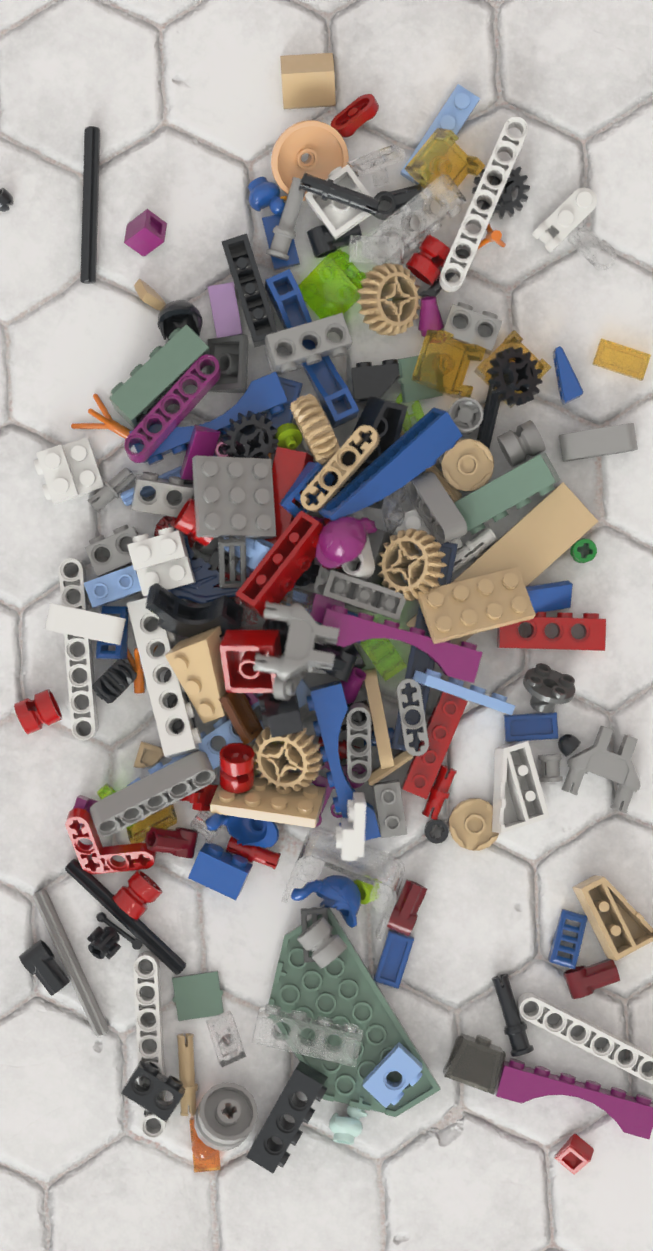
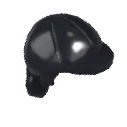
[158,300,203,340]

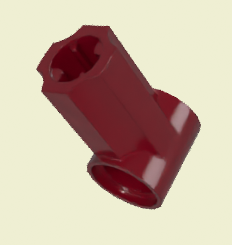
[145,827,199,859]
[384,879,427,936]
[563,959,620,999]

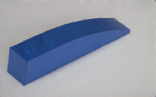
[318,407,463,521]

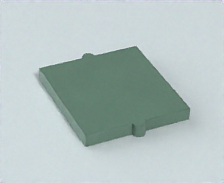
[398,352,443,403]
[172,971,224,1021]

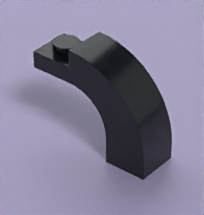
[145,583,244,638]

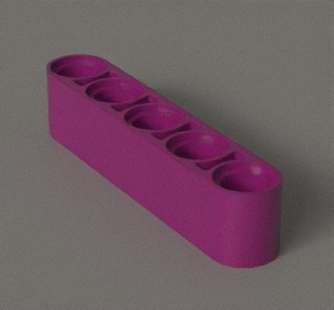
[124,354,221,463]

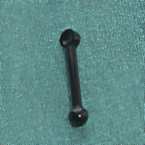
[96,912,142,950]

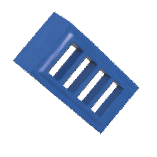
[553,346,583,405]
[280,462,335,518]
[96,606,128,659]
[548,909,588,969]

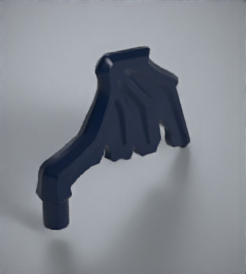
[168,529,238,604]

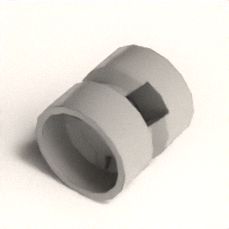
[448,397,484,435]
[497,420,546,467]
[297,917,347,968]

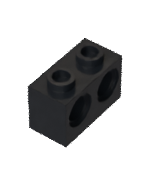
[121,1061,185,1122]

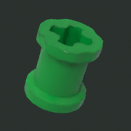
[570,539,597,563]

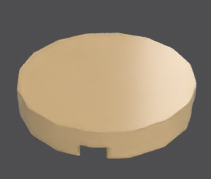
[441,438,494,491]
[449,798,499,851]

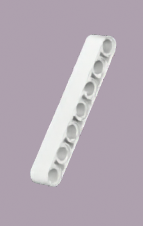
[439,116,528,293]
[59,558,98,740]
[133,951,167,1139]
[517,993,653,1084]

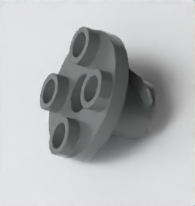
[523,663,576,714]

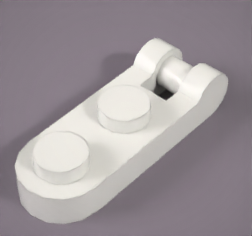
[532,187,597,253]

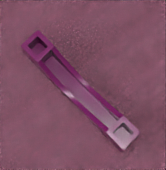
[321,605,483,683]
[494,1059,653,1139]

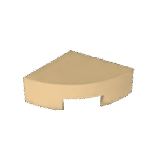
[134,279,166,311]
[134,741,164,768]

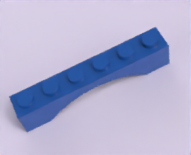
[265,269,359,428]
[129,372,289,465]
[306,680,381,841]

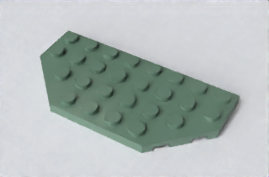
[267,908,441,1117]

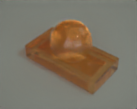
[189,1117,221,1173]

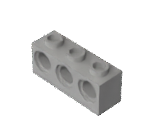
[264,313,352,373]
[131,472,194,517]
[323,570,406,621]

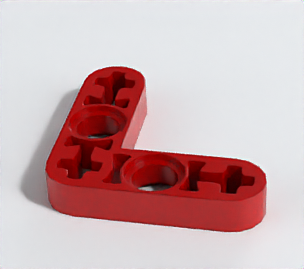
[65,808,157,874]

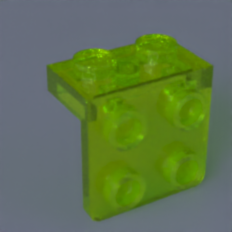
[298,249,366,319]

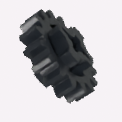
[472,167,530,219]
[487,347,542,406]
[220,411,279,459]

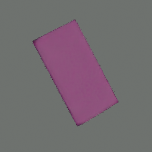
[180,425,221,480]

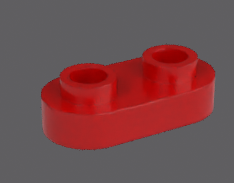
[331,94,379,137]

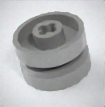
[194,1083,257,1150]

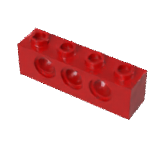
[497,612,606,651]
[401,691,468,799]

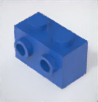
[188,843,253,900]

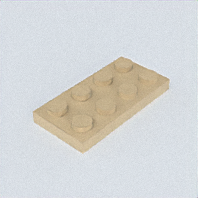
[418,567,536,644]
[210,777,326,828]

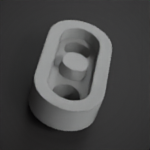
[273,669,306,701]

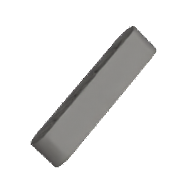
[90,751,216,836]

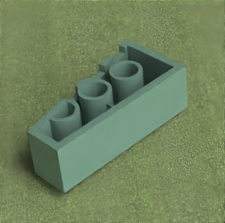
[109,324,210,429]
[454,453,560,535]

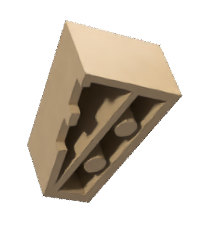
[165,626,227,724]
[572,875,653,961]

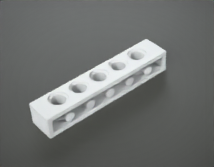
[127,598,202,759]

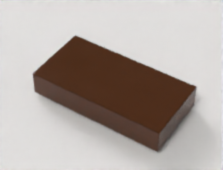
[219,693,263,745]

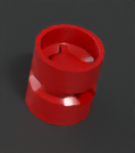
[405,235,450,286]
[173,498,214,546]
[14,689,62,735]
[220,743,254,794]
[112,870,163,920]

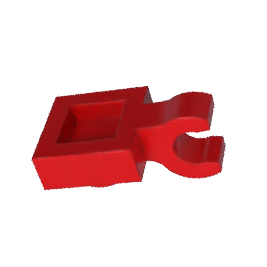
[179,783,218,811]

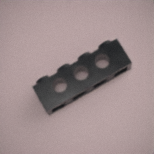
[221,233,278,347]
[246,1061,328,1173]

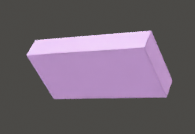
[208,282,243,338]

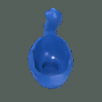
[206,813,279,848]
[291,875,361,928]

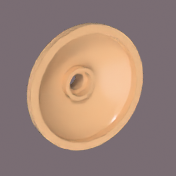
[271,120,349,201]

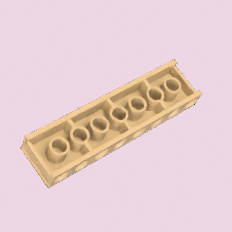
[406,482,598,646]

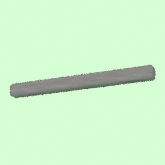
[33,889,109,1036]

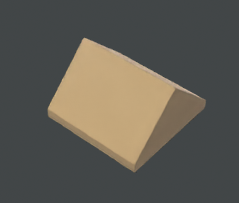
[280,53,336,109]

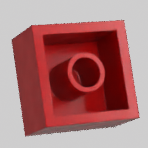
[220,630,282,693]

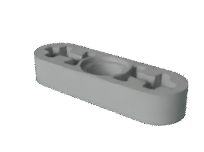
[396,678,429,756]

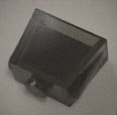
[443,1033,506,1095]

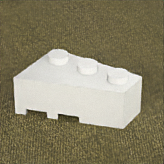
[492,741,550,833]

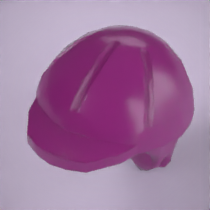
[316,516,377,569]

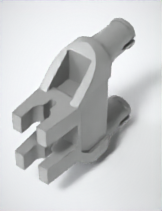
[254,601,339,680]
[561,726,641,813]

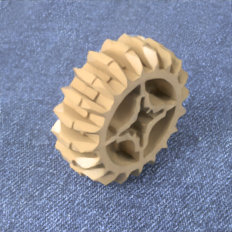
[357,263,422,336]
[290,394,340,465]
[377,528,447,601]
[252,727,323,793]

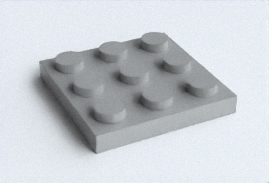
[192,456,276,539]

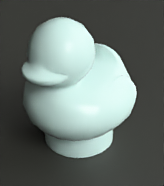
[329,1105,368,1145]

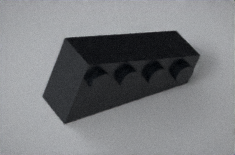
[325,396,408,509]

